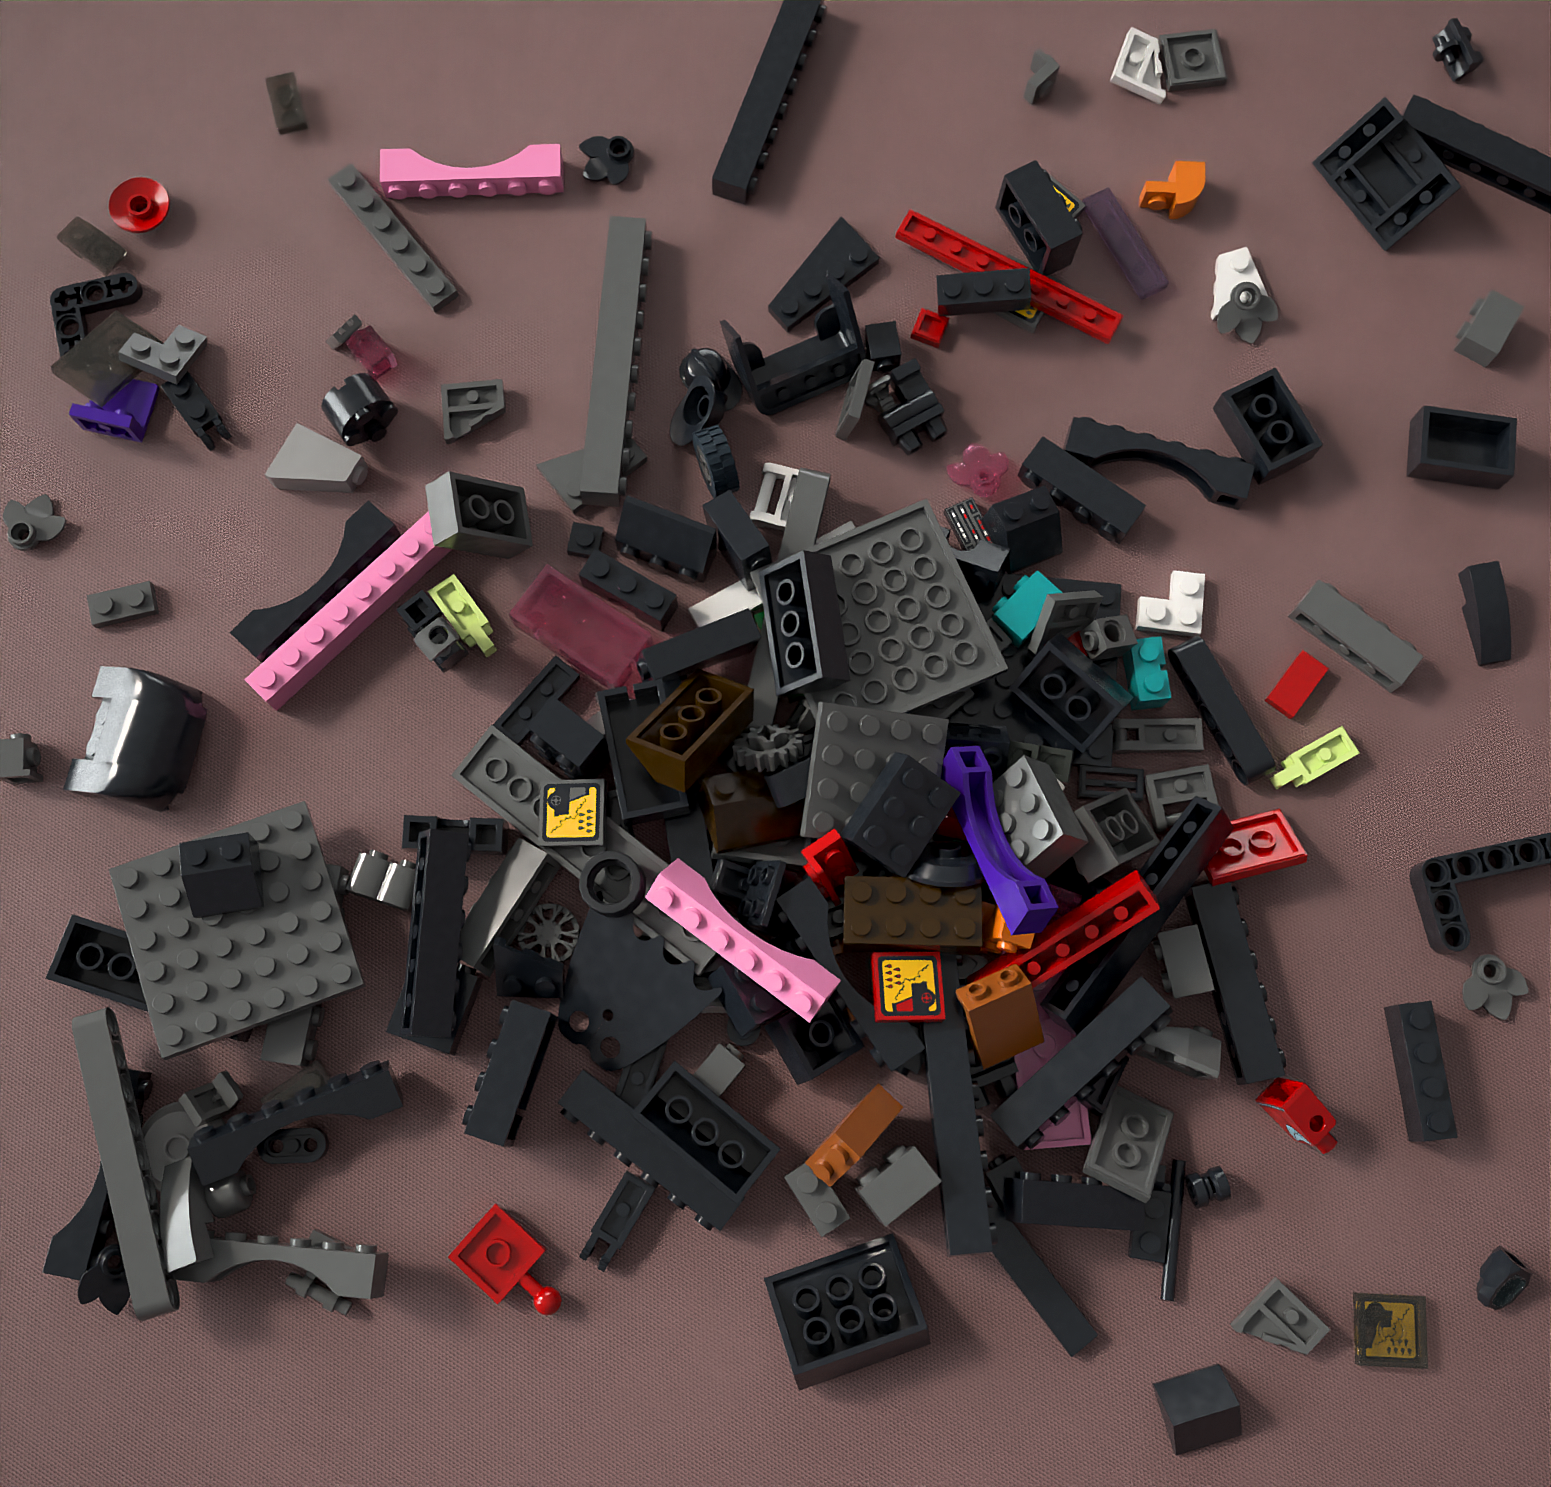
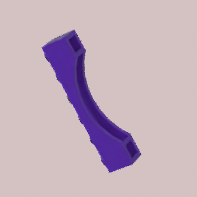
[941,746,1059,935]

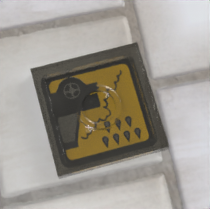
[1353,1292,1428,1369]

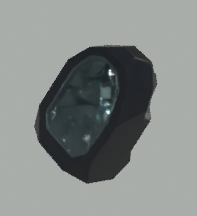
[1476,1245,1533,1310]

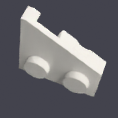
[1110,27,1166,104]
[1211,247,1268,321]

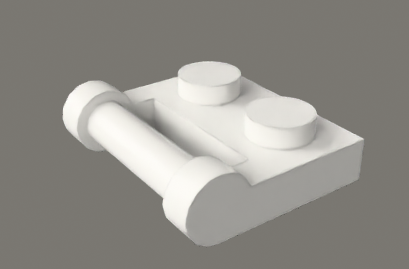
[749,463,799,531]

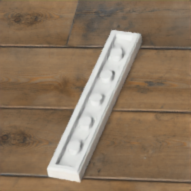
[688,521,856,628]

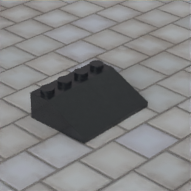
[764,1233,931,1391]

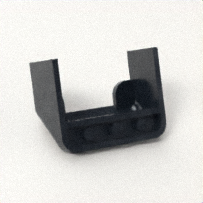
[720,274,867,415]

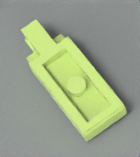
[428,574,497,657]
[1269,726,1360,789]

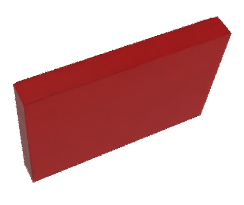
[1204,809,1308,886]

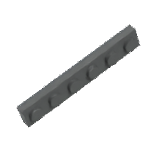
[327,163,459,313]

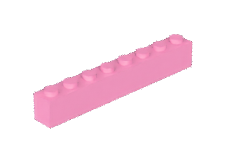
[244,511,452,711]

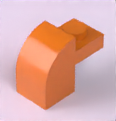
[1139,161,1206,219]

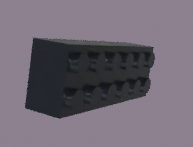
[45,914,253,1042]

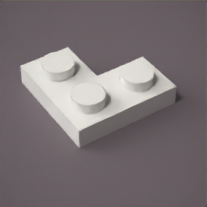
[1135,571,1205,637]

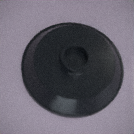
[907,841,986,887]

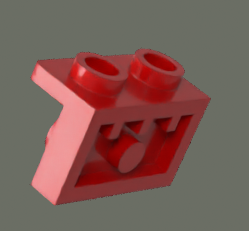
[801,828,859,906]

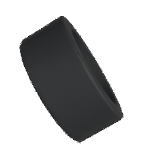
[579,851,646,918]

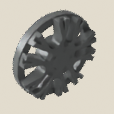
[518,903,580,963]

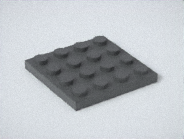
[800,702,949,843]

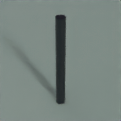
[1160,1159,1186,1301]

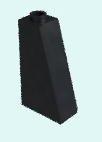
[636,608,762,683]

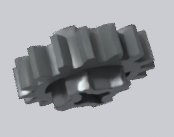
[732,724,805,772]

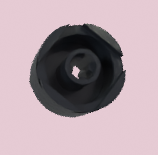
[321,373,398,446]

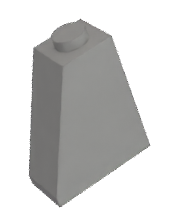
[265,423,368,493]

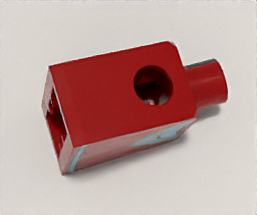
[1255,1077,1338,1154]

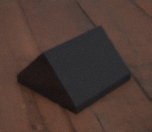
[1152,1364,1242,1456]

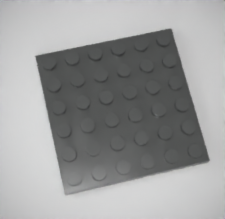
[750,499,1008,722]
[109,801,366,1060]

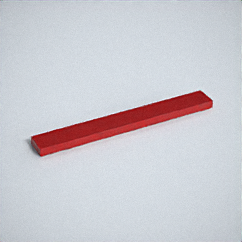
[895,209,1124,345]

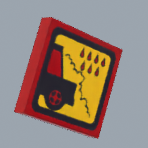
[871,952,945,1023]

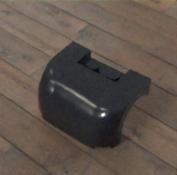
[63,666,208,812]

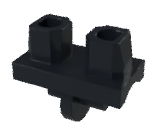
[1432,18,1484,82]

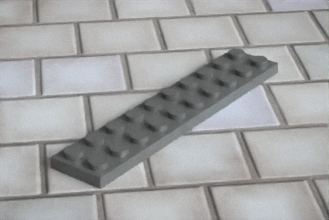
[451,725,742,976]

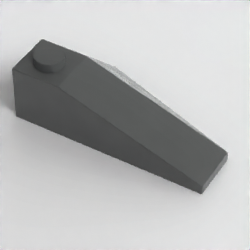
[1136,1026,1222,1080]

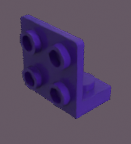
[68,372,160,443]

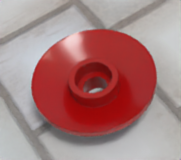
[108,177,170,233]

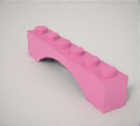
[380,144,564,200]
[645,858,841,1023]

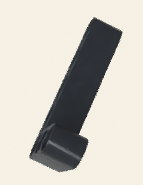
[1409,832,1551,955]

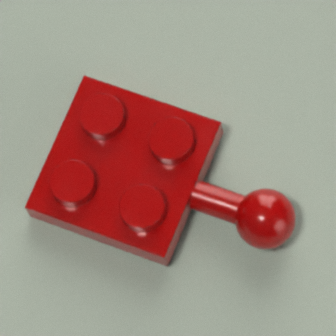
[448,1203,562,1316]

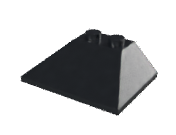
[1312,97,1462,252]

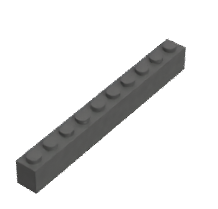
[580,216,653,507]

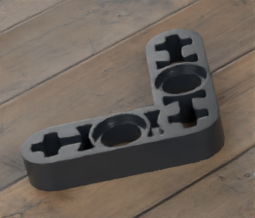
[50,273,143,372]

